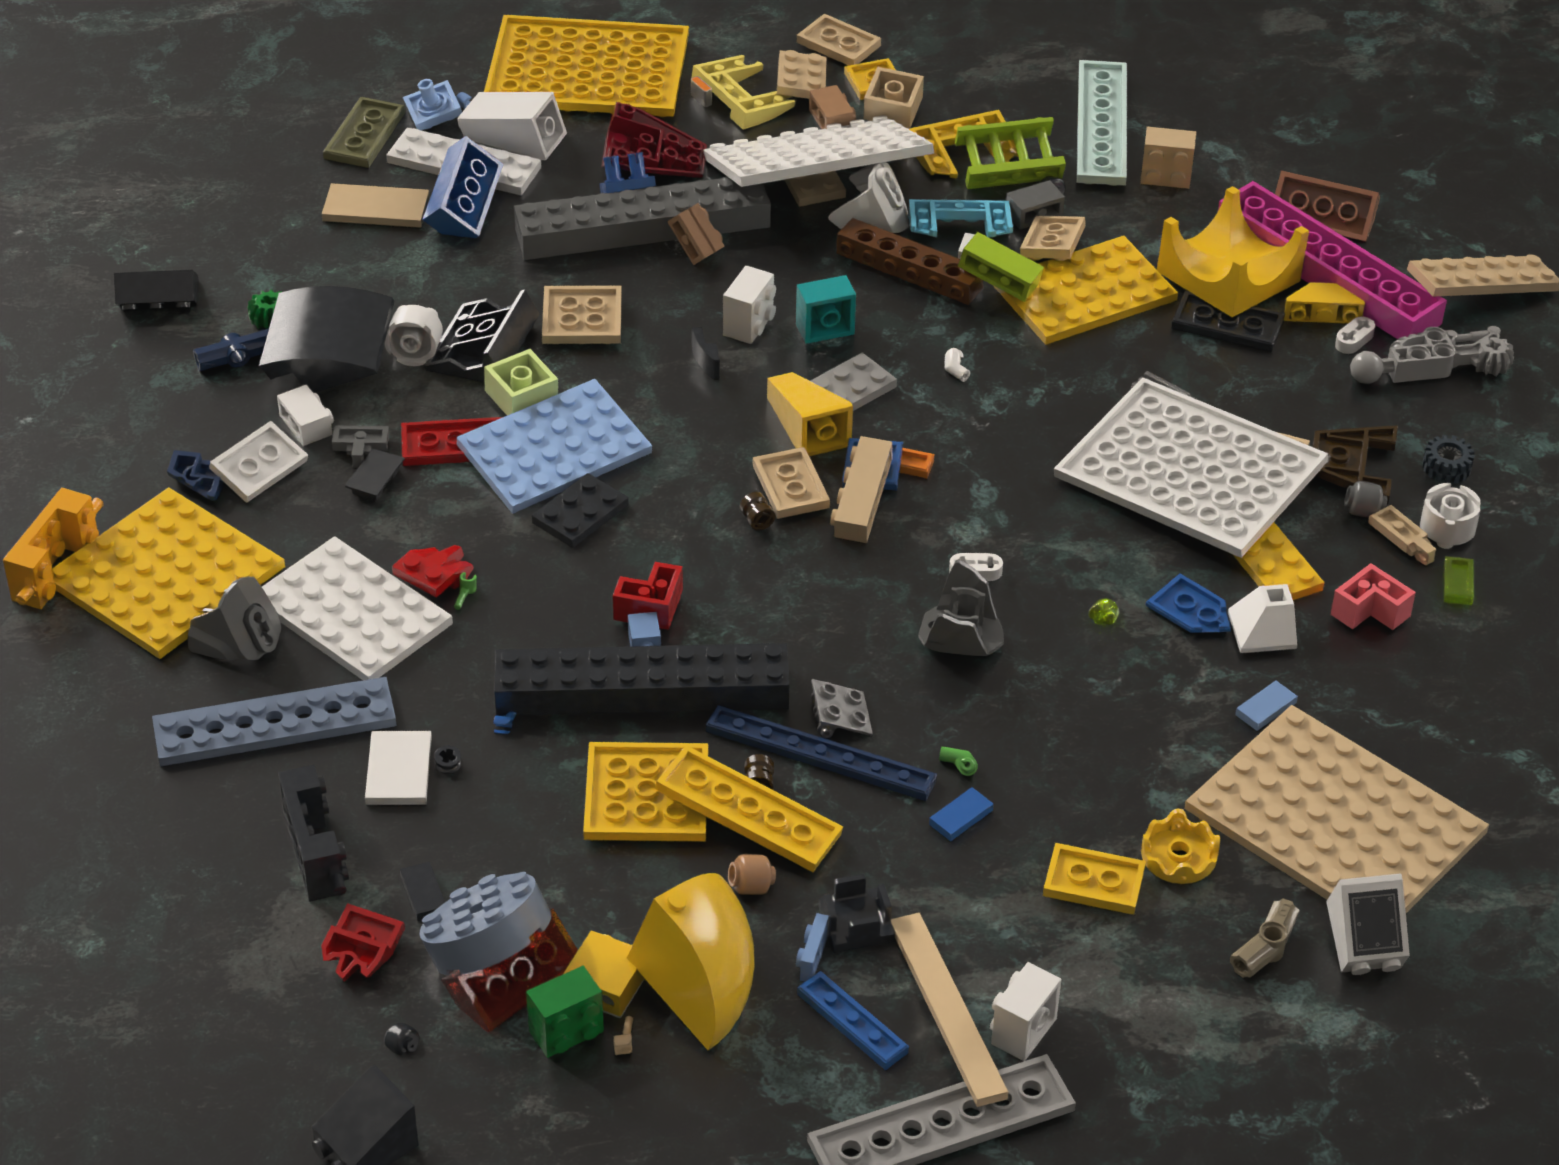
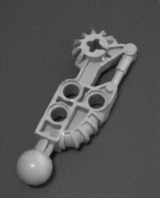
[1350,326,1514,384]

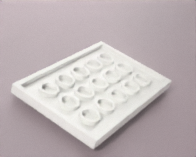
[262,536,453,680]

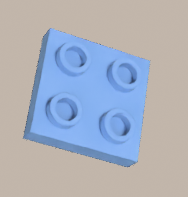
[403,79,462,131]

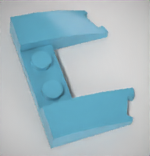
[909,199,1013,238]

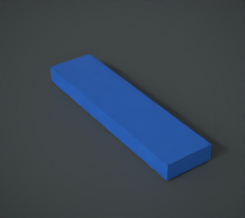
[797,971,909,1070]

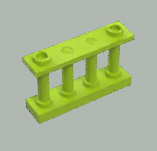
[955,117,1066,189]

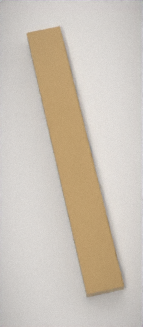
[891,913,1008,1107]

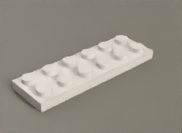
[386,127,541,196]

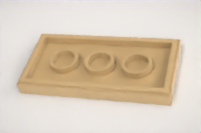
[322,183,430,227]

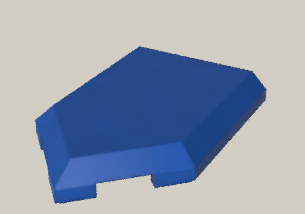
[1145,574,1231,633]

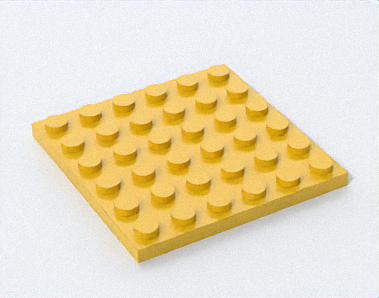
[52,487,285,659]

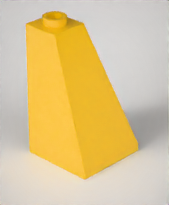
[767,372,853,456]

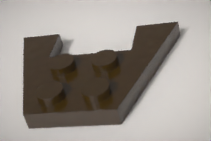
[1313,425,1398,504]

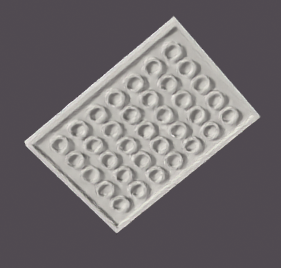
[703,116,934,187]
[1054,378,1328,558]

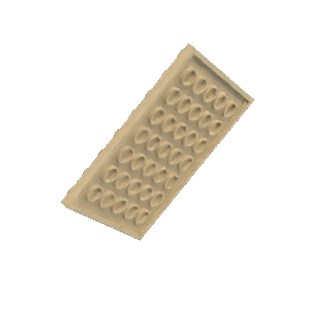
[1184,705,1489,913]

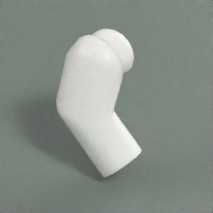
[944,348,970,382]

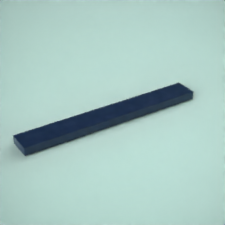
[706,705,937,801]

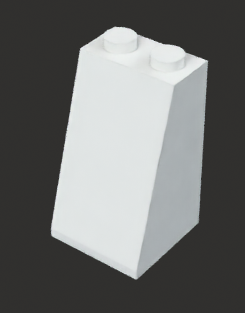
[457,92,567,160]

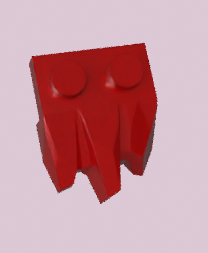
[392,545,474,597]
[321,903,406,982]

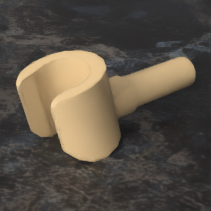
[613,1016,633,1055]

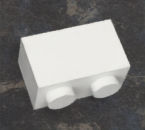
[277,385,334,446]

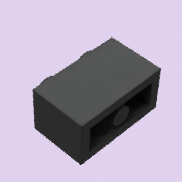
[1006,180,1065,229]

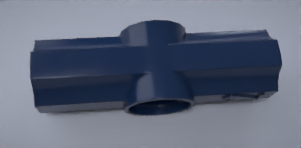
[193,329,269,372]

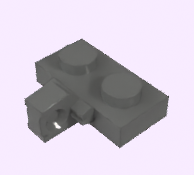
[332,425,389,468]

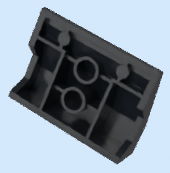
[424,289,540,382]

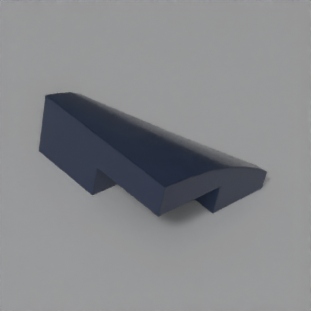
[167,450,225,501]

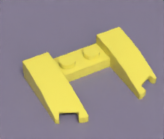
[691,55,795,130]

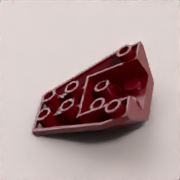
[601,101,707,178]

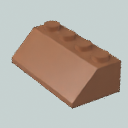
[1275,171,1380,242]

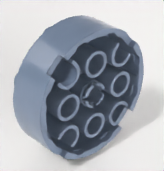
[419,872,551,975]

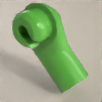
[939,746,978,776]

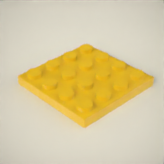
[583,742,708,841]

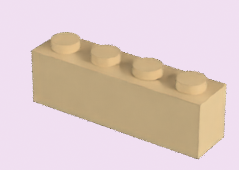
[830,436,892,543]

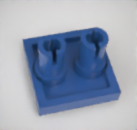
[599,152,656,193]

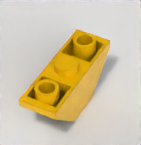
[1284,282,1365,323]

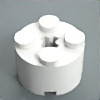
[385,305,443,366]
[1420,483,1481,549]

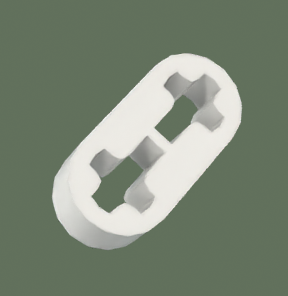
[1335,317,1375,354]
[949,553,1003,581]

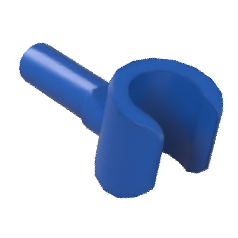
[494,712,516,734]

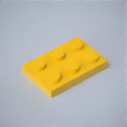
[1043,843,1146,915]

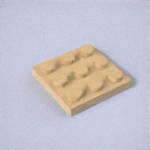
[542,286,622,344]

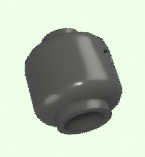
[1344,481,1387,519]

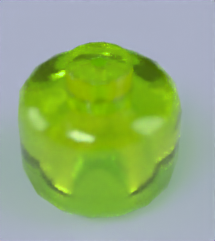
[1088,598,1119,625]

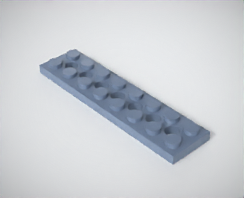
[152,677,397,766]

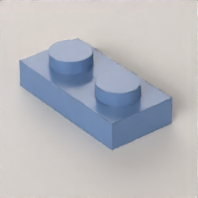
[796,913,829,982]

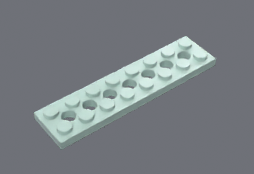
[1076,60,1127,186]

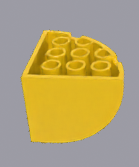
[627,873,754,1050]

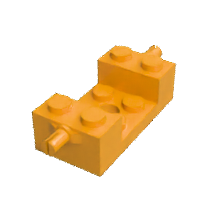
[3,487,104,609]

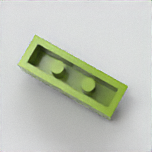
[958,232,1044,302]

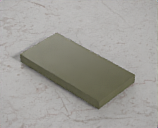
[323,97,406,168]

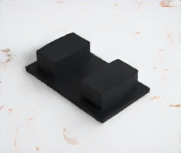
[345,449,405,501]

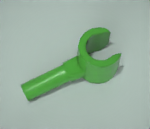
[454,572,477,610]

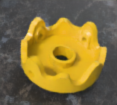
[1141,809,1220,884]

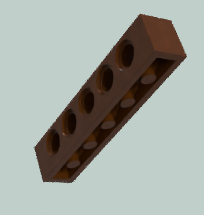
[837,218,984,305]

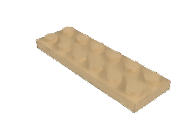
[1407,255,1559,297]

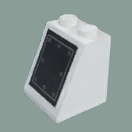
[1326,874,1410,975]

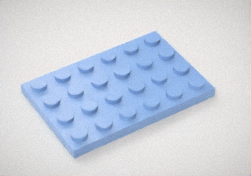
[457,379,652,514]

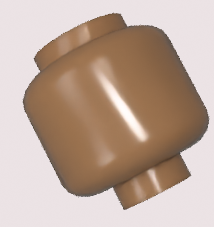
[728,854,776,895]

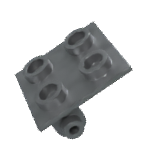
[811,679,873,738]

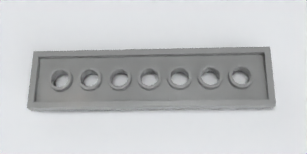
[807,1054,1076,1165]

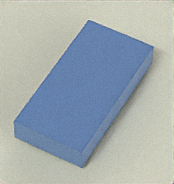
[1236,681,1298,731]

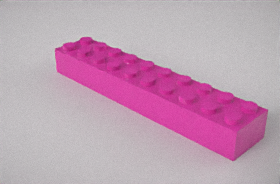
[1218,181,1447,339]

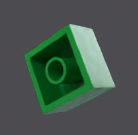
[526,965,604,1058]

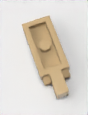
[1368,505,1436,565]

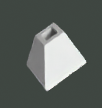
[1228,584,1297,653]

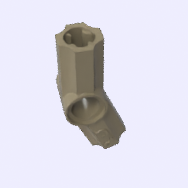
[1230,898,1299,978]

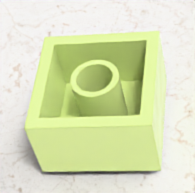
[484,349,558,416]

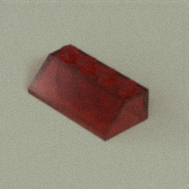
[441,908,578,1032]

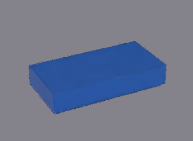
[929,787,994,841]

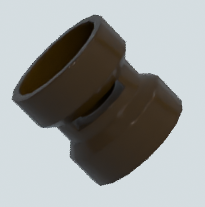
[740,492,776,530]
[744,754,774,790]

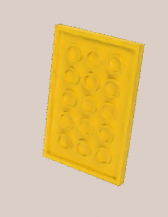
[994,236,1178,345]

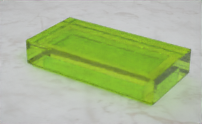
[1444,556,1474,605]

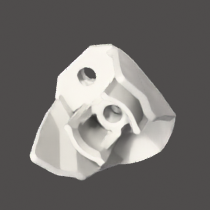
[828,162,909,233]

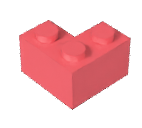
[1330,563,1416,630]

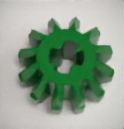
[247,289,282,329]

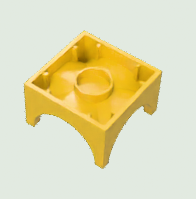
[1157,186,1309,317]

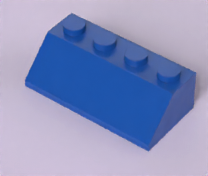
[423,136,504,238]

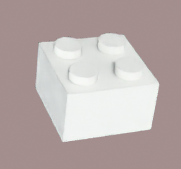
[723,266,776,344]
[990,962,1061,1061]

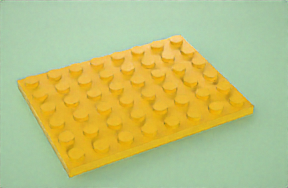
[484,15,689,117]

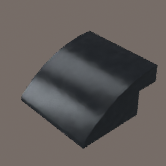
[259,286,395,393]

